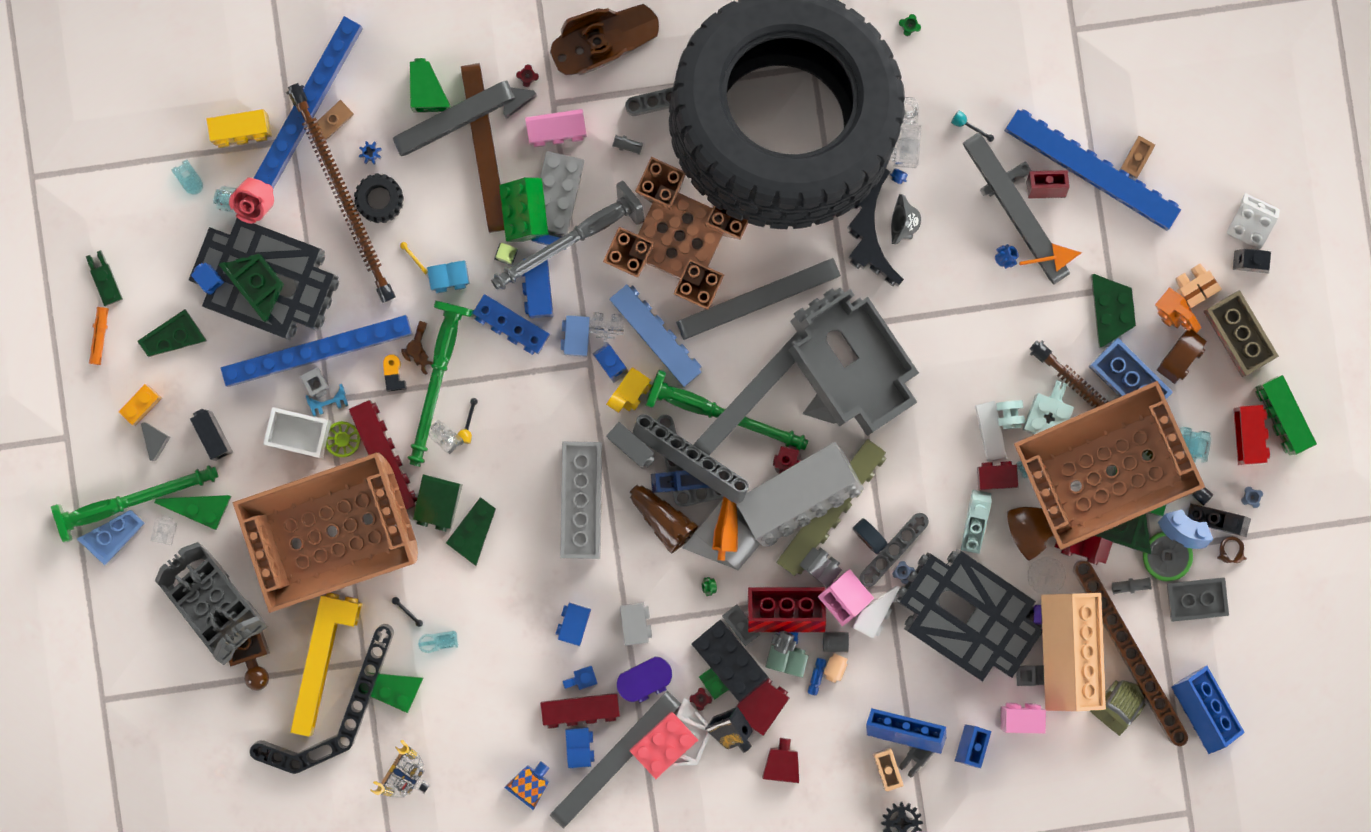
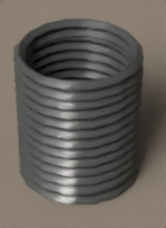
[823,631,849,653]

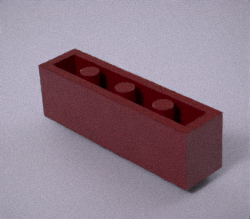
[540,693,620,729]

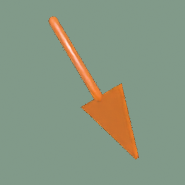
[1019,243,1082,272]

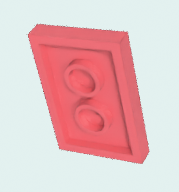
[629,711,698,779]

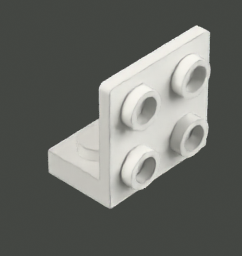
[1227,193,1280,249]

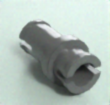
[612,135,643,155]

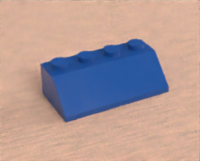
[1171,666,1245,754]

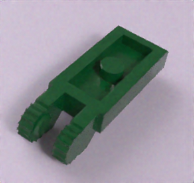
[86,250,123,306]

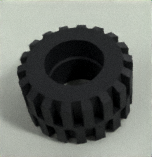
[354,173,404,223]

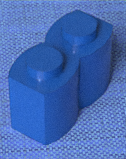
[565,727,595,768]

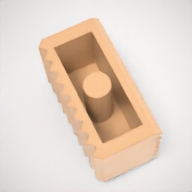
[873,748,904,791]

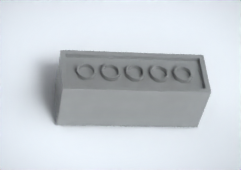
[560,441,602,559]
[736,442,864,547]

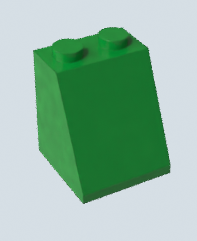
[410,58,451,113]

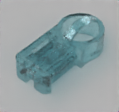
[418,631,458,653]

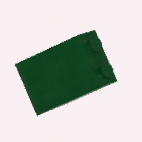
[413,474,463,532]

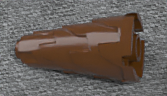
[629,485,698,554]

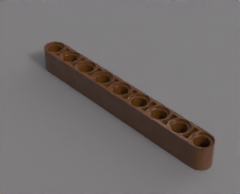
[461,63,504,233]

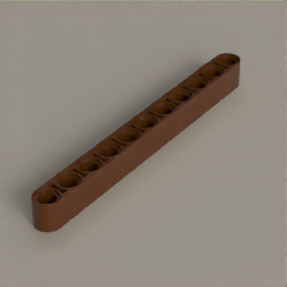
[1073,561,1188,746]

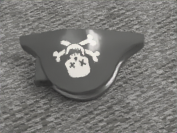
[891,194,921,244]

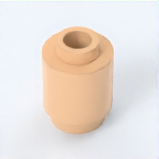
[823,653,848,683]

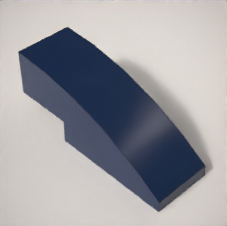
[650,471,711,493]

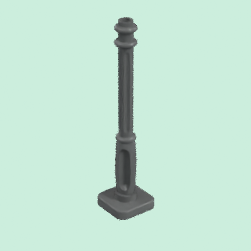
[491,180,644,290]

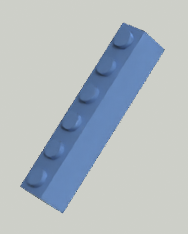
[609,284,702,387]

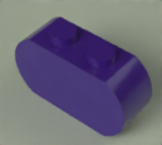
[617,656,672,703]

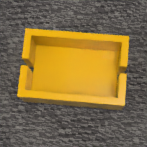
[206,109,272,148]

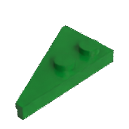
[154,495,232,530]

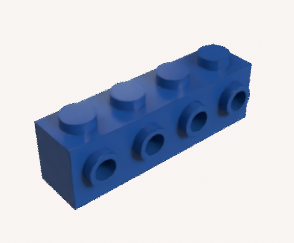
[473,294,550,355]
[866,708,946,754]

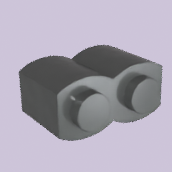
[800,547,842,588]

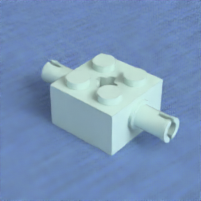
[1022,380,1074,435]

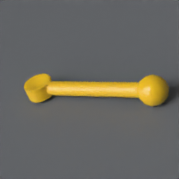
[400,242,428,275]

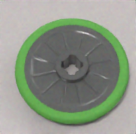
[1143,532,1193,581]

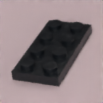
[691,619,769,702]

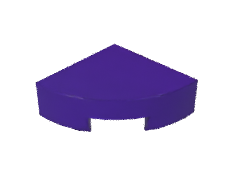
[1034,605,1042,624]

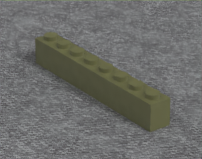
[776,439,886,576]

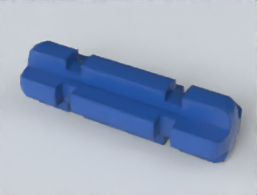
[808,658,827,696]

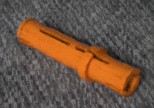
[89,307,109,365]

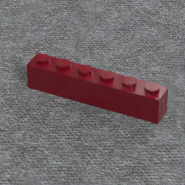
[349,400,417,510]

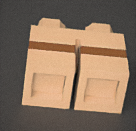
[1175,264,1222,309]

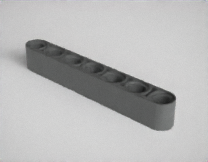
[393,81,516,156]
[633,414,749,503]

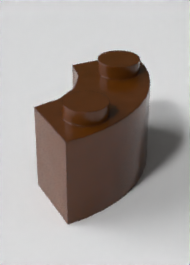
[1156,330,1207,384]

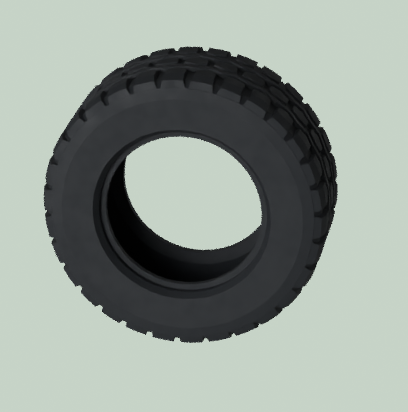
[669,0,905,229]

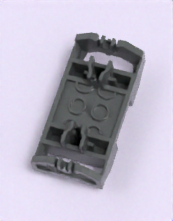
[155,542,268,665]

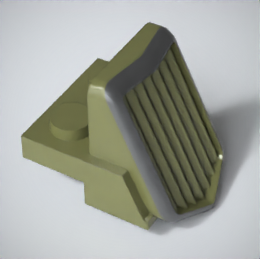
[1090,680,1146,736]

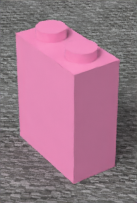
[818,569,874,626]

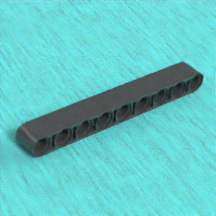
[962,132,1070,285]
[676,258,841,340]
[693,332,800,455]
[549,691,681,829]

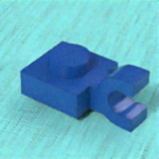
[562,666,598,690]

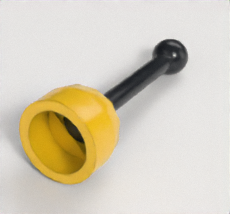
[456,398,478,444]

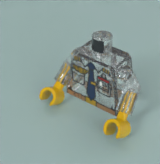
[370,740,430,797]

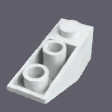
[852,586,900,639]

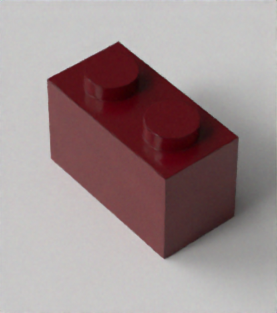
[1026,170,1070,199]
[977,461,1019,490]

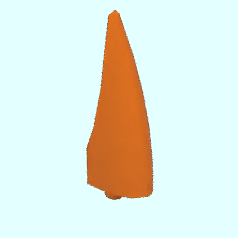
[712,496,738,561]

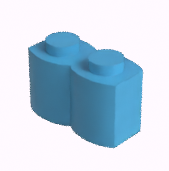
[427,260,470,293]

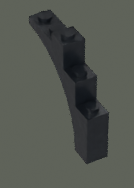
[847,169,904,286]

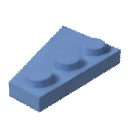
[77,510,145,565]

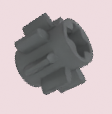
[771,631,797,654]

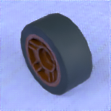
[852,518,888,554]

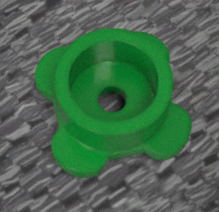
[899,14,921,36]
[702,577,717,596]

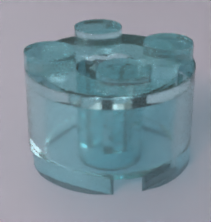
[1180,427,1212,463]

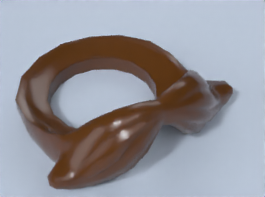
[1217,536,1247,563]

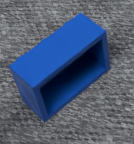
[522,258,554,319]

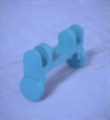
[306,384,348,417]

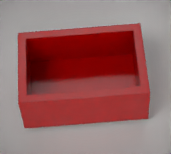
[1233,405,1270,465]

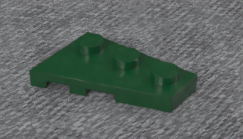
[137,309,207,357]
[446,497,496,566]

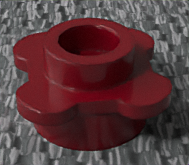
[516,64,539,87]
[689,688,712,711]

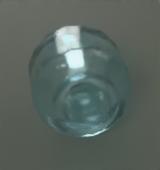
[213,186,237,213]

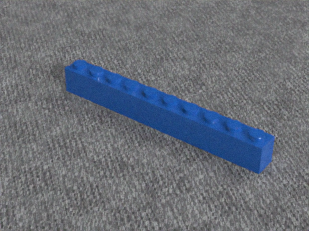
[253,16,363,189]
[1004,109,1181,231]
[220,315,413,387]

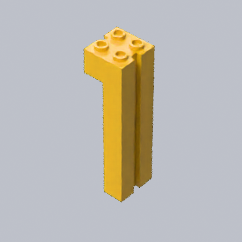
[290,593,362,737]

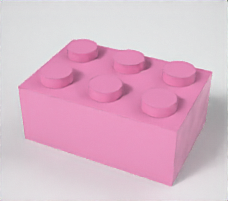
[1001,703,1046,733]

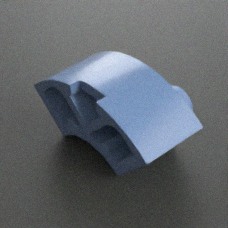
[1158,509,1213,549]

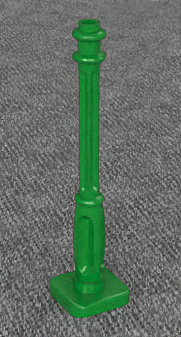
[407,300,474,467]
[645,370,809,451]
[51,465,219,543]

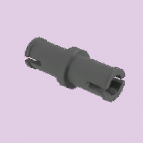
[1111,577,1152,595]

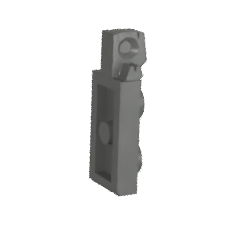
[980,161,1031,197]

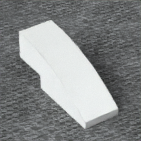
[975,401,1006,462]

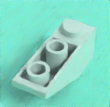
[961,490,992,554]

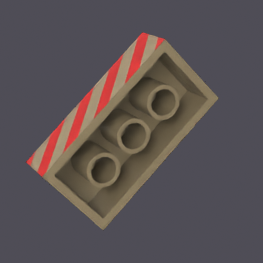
[1203,290,1279,377]

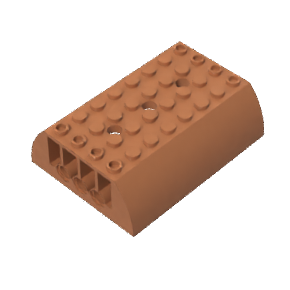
[1014,381,1205,550]
[232,453,418,613]

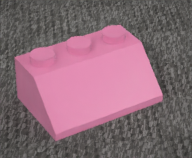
[525,109,587,147]

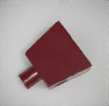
[762,738,799,783]

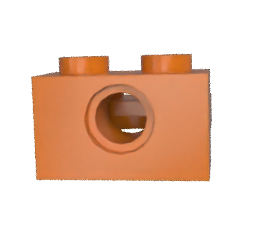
[1155,287,1202,333]

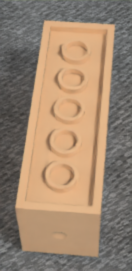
[1041,593,1106,711]

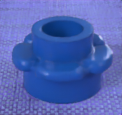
[890,168,908,184]

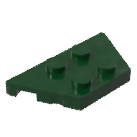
[219,254,284,322]
[1091,274,1136,348]
[1095,514,1152,554]

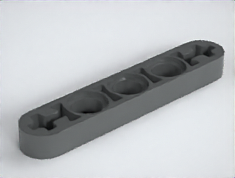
[859,513,929,587]

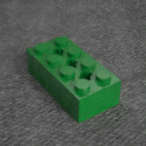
[1255,375,1317,456]

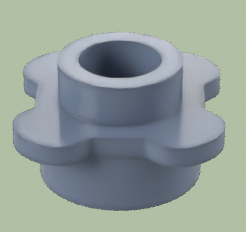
[1241,487,1263,508]
[892,561,915,584]

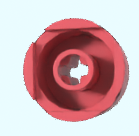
[229,177,274,224]

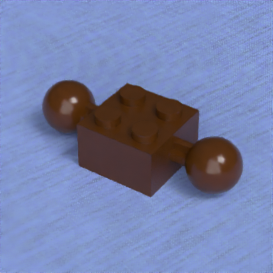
[229,631,270,691]

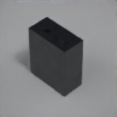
[190,409,233,461]

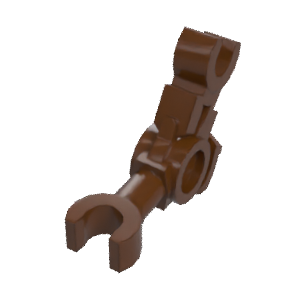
[401,321,433,375]

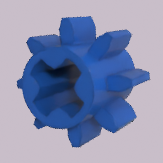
[359,141,382,165]
[995,244,1019,269]

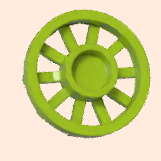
[326,421,360,457]

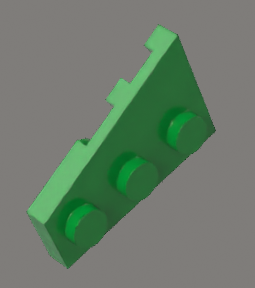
[360,672,424,713]

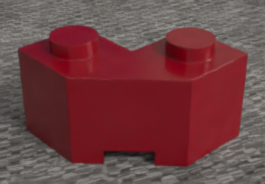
[1054,536,1113,565]

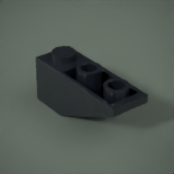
[1187,503,1251,537]

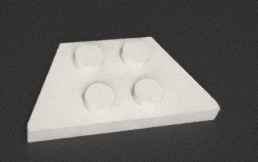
[671,698,710,766]

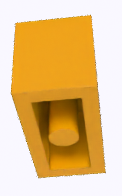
[118,384,162,426]

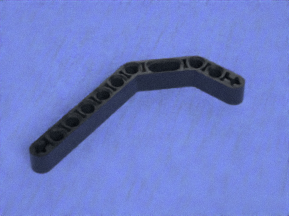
[250,624,394,774]

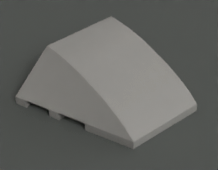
[682,500,761,570]

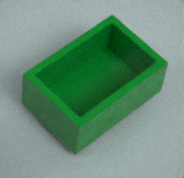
[499,177,549,242]

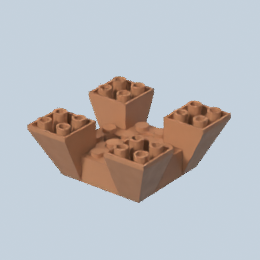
[603,157,748,310]

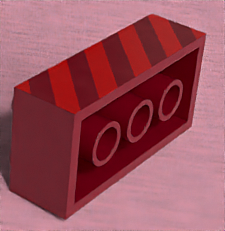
[748,587,826,632]

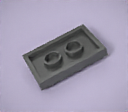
[1167,577,1229,622]

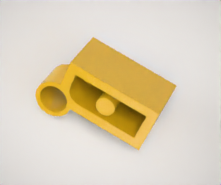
[606,367,652,413]

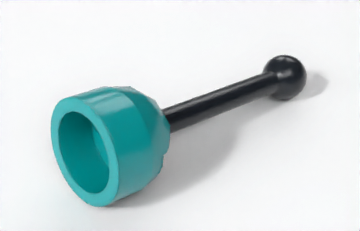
[951,110,994,142]

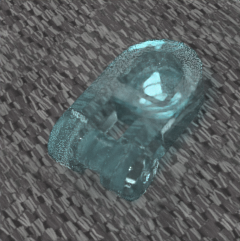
[171,159,203,195]

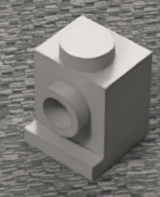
[300,367,329,398]

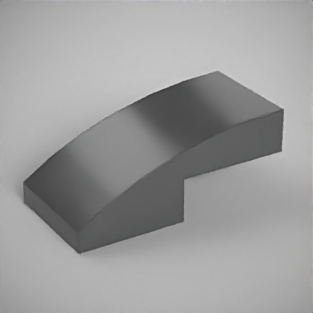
[1016,665,1044,686]

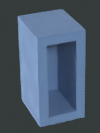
[561,316,590,356]

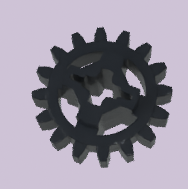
[881,802,923,832]

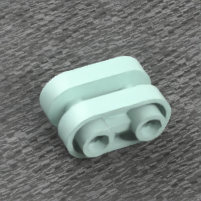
[996,400,1025,429]

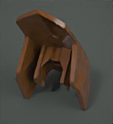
[550,4,659,75]

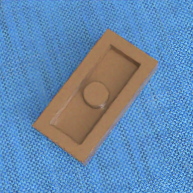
[316,100,354,140]
[1120,136,1156,179]

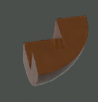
[1007,507,1054,561]

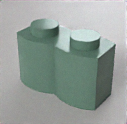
[765,645,809,678]

